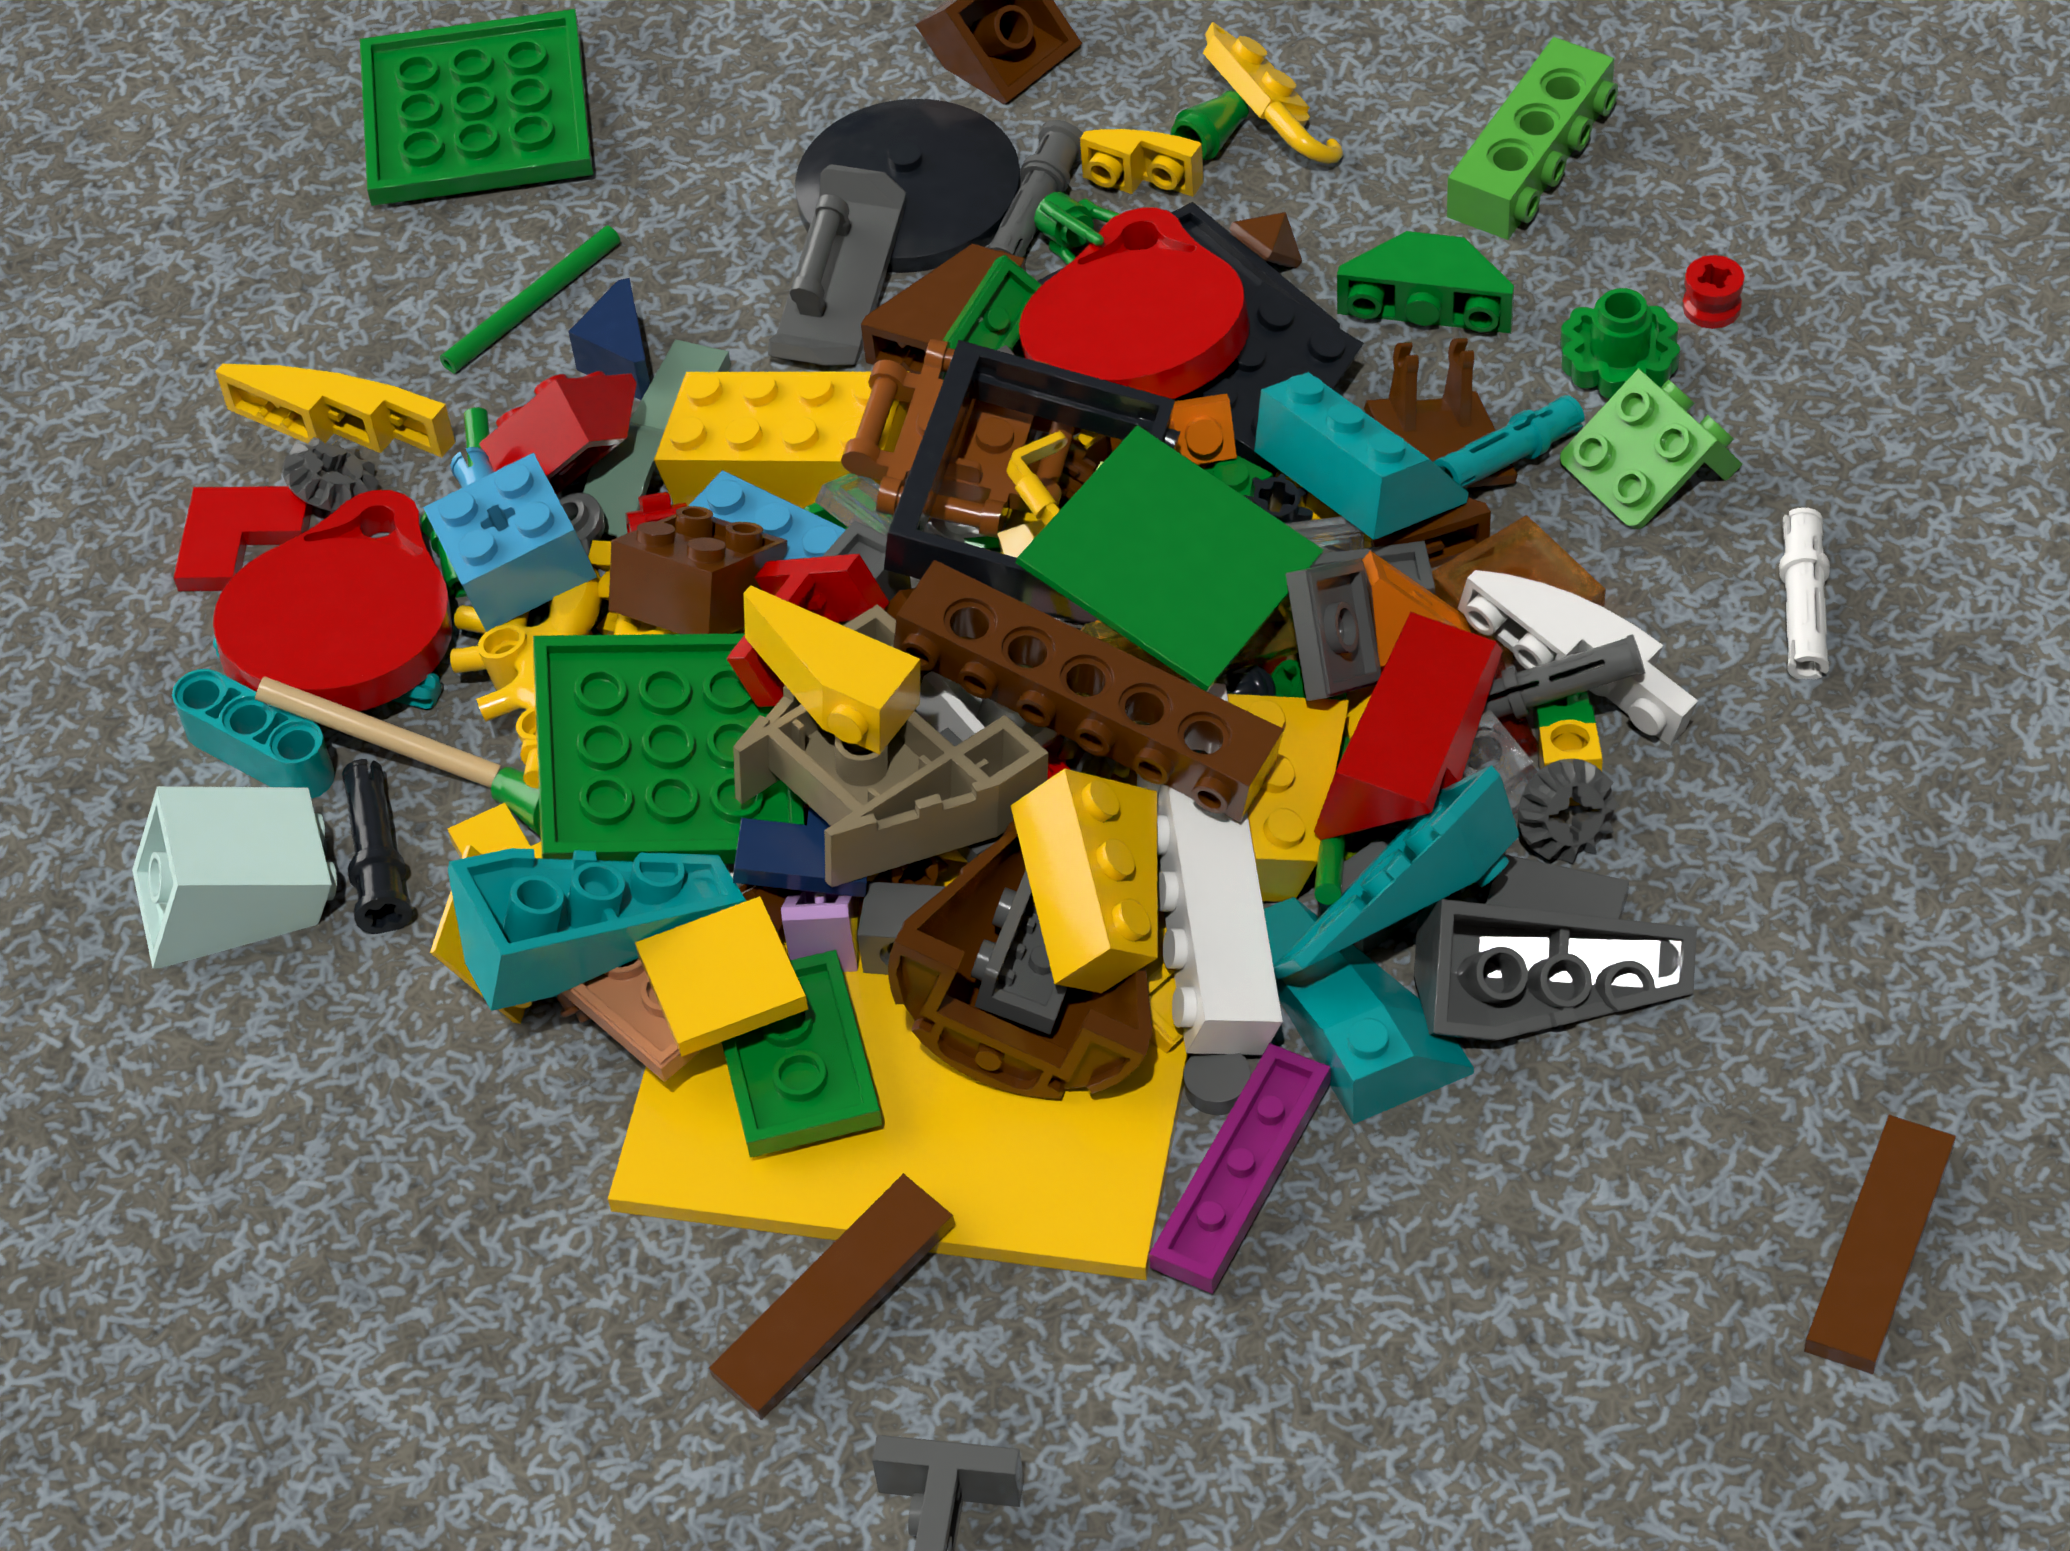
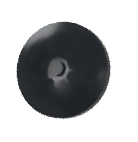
[795,99,1021,273]

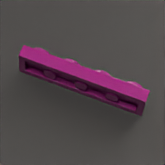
[1149,1043,1331,1294]

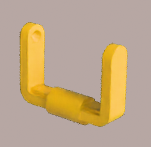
[1007,431,1068,526]

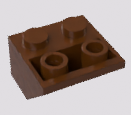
[609,506,788,634]

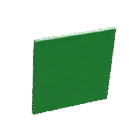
[1015,425,1324,691]

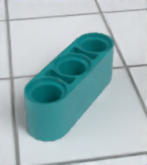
[172,669,335,799]

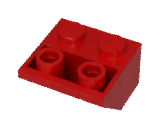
[479,371,637,495]

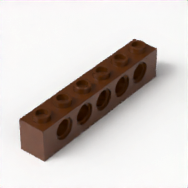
[893,560,1284,822]

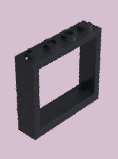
[884,340,1180,631]

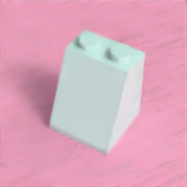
[132,786,337,969]

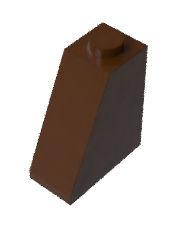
[861,244,1026,374]

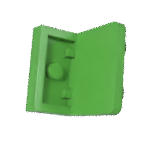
[1560,368,1743,529]

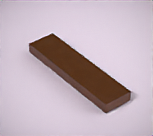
[1804,1115,1956,1374]
[709,1173,955,1420]

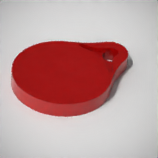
[1019,207,1250,399]
[213,490,453,712]

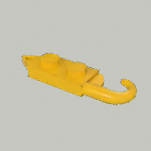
[1203,22,1343,164]

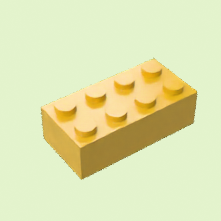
[654,371,910,510]

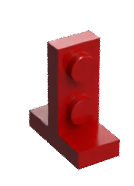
[726,554,889,707]

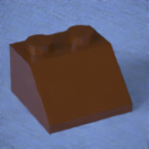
[915,0,1082,104]

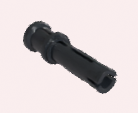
[342,759,413,934]

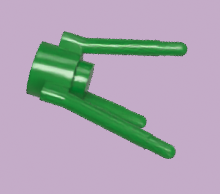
[1034,192,1120,265]

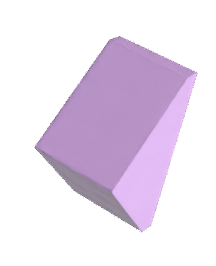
[781,890,859,972]

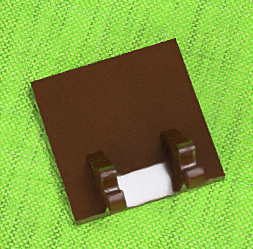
[1364,338,1518,488]

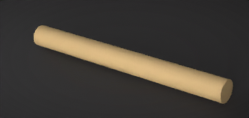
[255,676,501,788]

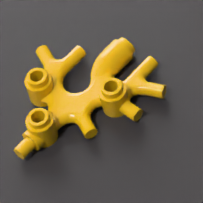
[450,566,678,789]

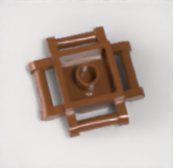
[841,338,1081,539]

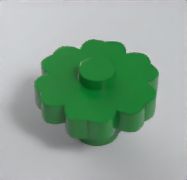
[1560,288,1680,399]

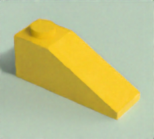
[743,585,920,755]

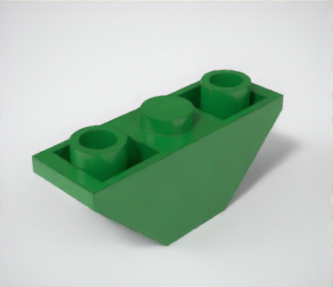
[1337,231,1514,334]

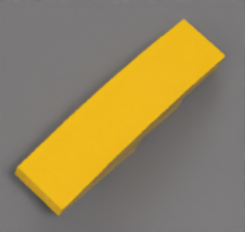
[215,364,455,458]

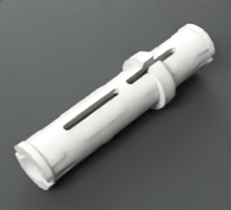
[1779,508,1830,679]

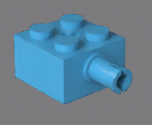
[423,447,597,632]

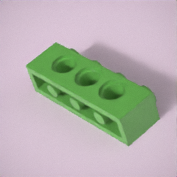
[1447,37,1618,240]

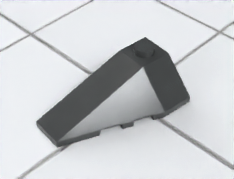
[1414,899,1697,1041]

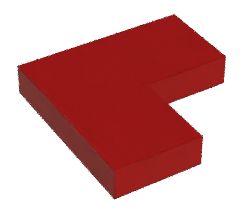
[173,486,313,591]

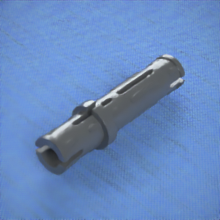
[1479,634,1646,724]

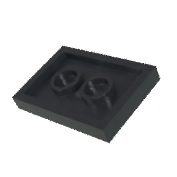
[1178,282,1364,477]

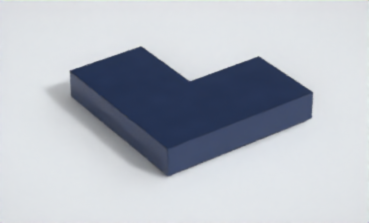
[733,806,867,897]

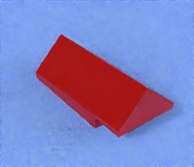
[1314,611,1503,840]

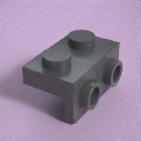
[970,870,1069,1034]

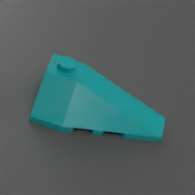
[1273,765,1520,979]
[448,848,746,1011]
[1264,897,1474,1124]

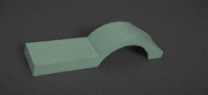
[583,339,731,538]

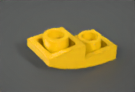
[1080,129,1203,197]

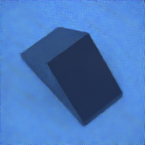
[568,278,650,400]

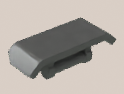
[768,164,906,365]

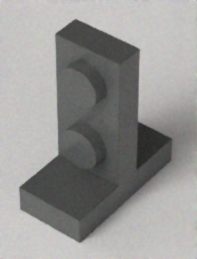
[872,1435,1024,1551]

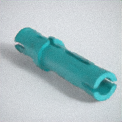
[1433,395,1585,489]

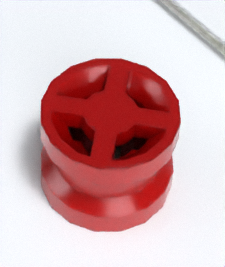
[1682,255,1745,329]

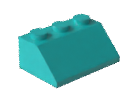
[1254,372,1469,540]

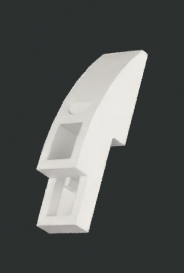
[1458,570,1698,746]

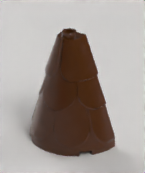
[888,820,1153,1098]

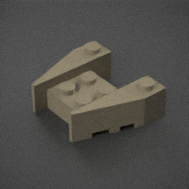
[733,604,1049,887]

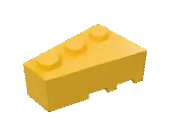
[1227,694,1349,902]
[1010,769,1158,993]

